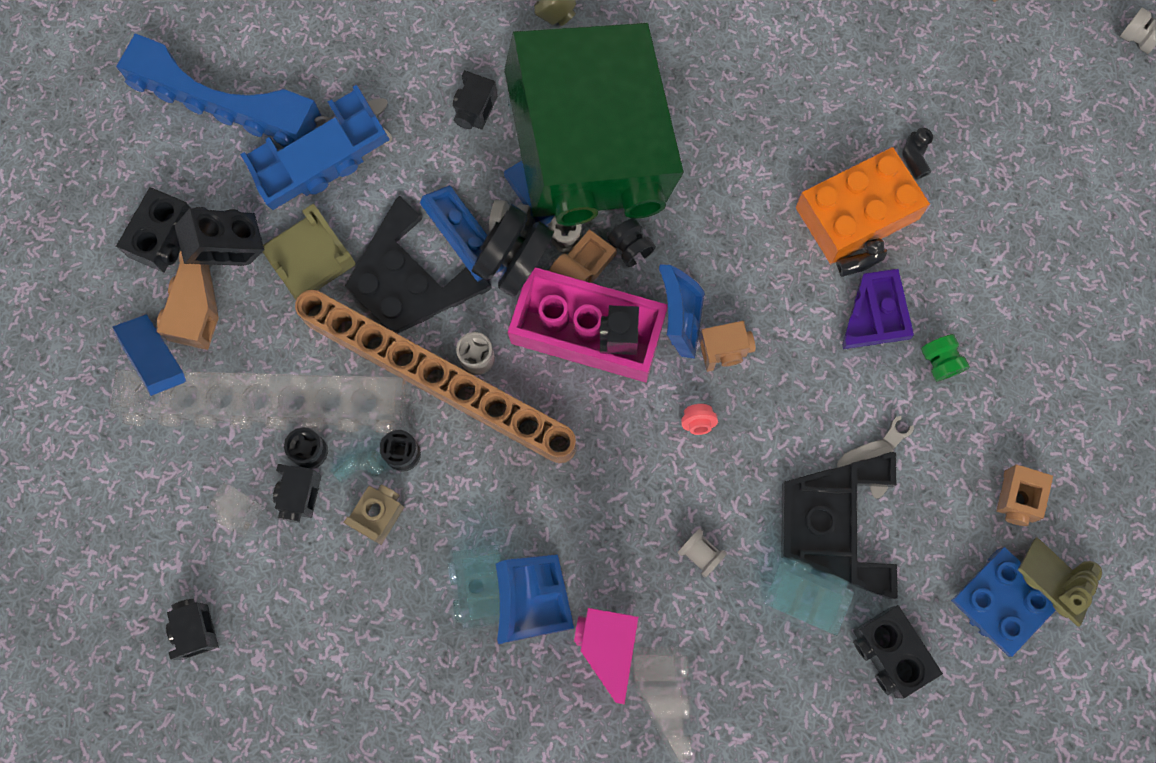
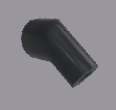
[902,127,933,180]
[836,238,887,277]

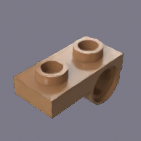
[549,229,617,283]

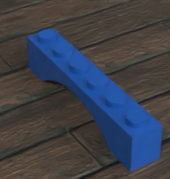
[116,34,321,147]

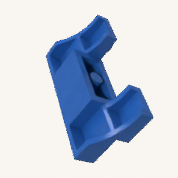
[240,85,390,210]

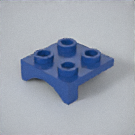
[951,547,1056,657]

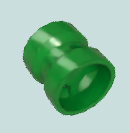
[921,334,970,382]

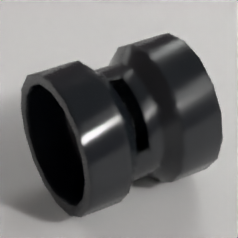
[608,218,656,267]
[284,427,328,469]
[380,430,421,472]

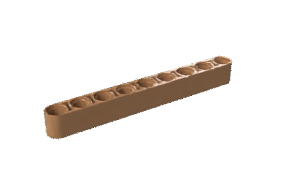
[295,290,577,463]

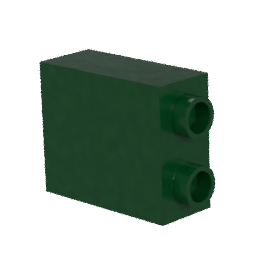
[504,23,684,226]

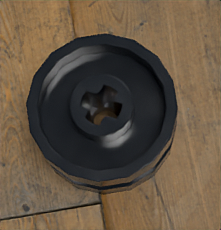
[471,204,554,298]

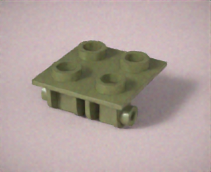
[1018,537,1102,627]

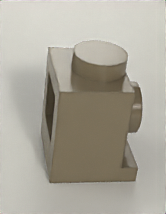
[343,484,405,545]

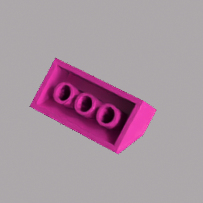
[508,267,668,383]
[574,608,638,704]

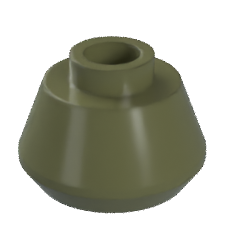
[534,0,577,26]

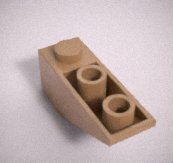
[157,250,219,350]

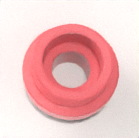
[681,404,718,435]

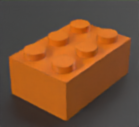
[796,147,930,265]

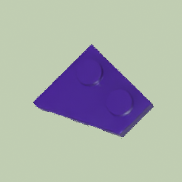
[842,269,914,349]

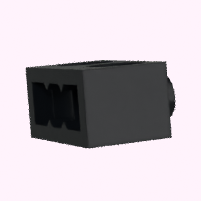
[116,187,192,273]
[175,207,265,266]
[853,605,943,699]

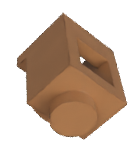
[699,321,756,372]
[996,464,1053,526]

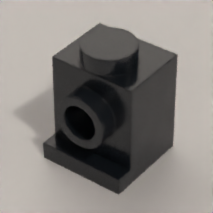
[453,70,498,130]
[600,305,639,355]
[273,464,322,523]
[166,599,219,660]

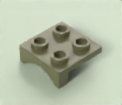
[263,203,356,300]

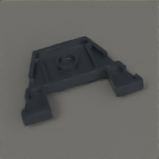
[345,196,492,334]
[781,452,898,599]

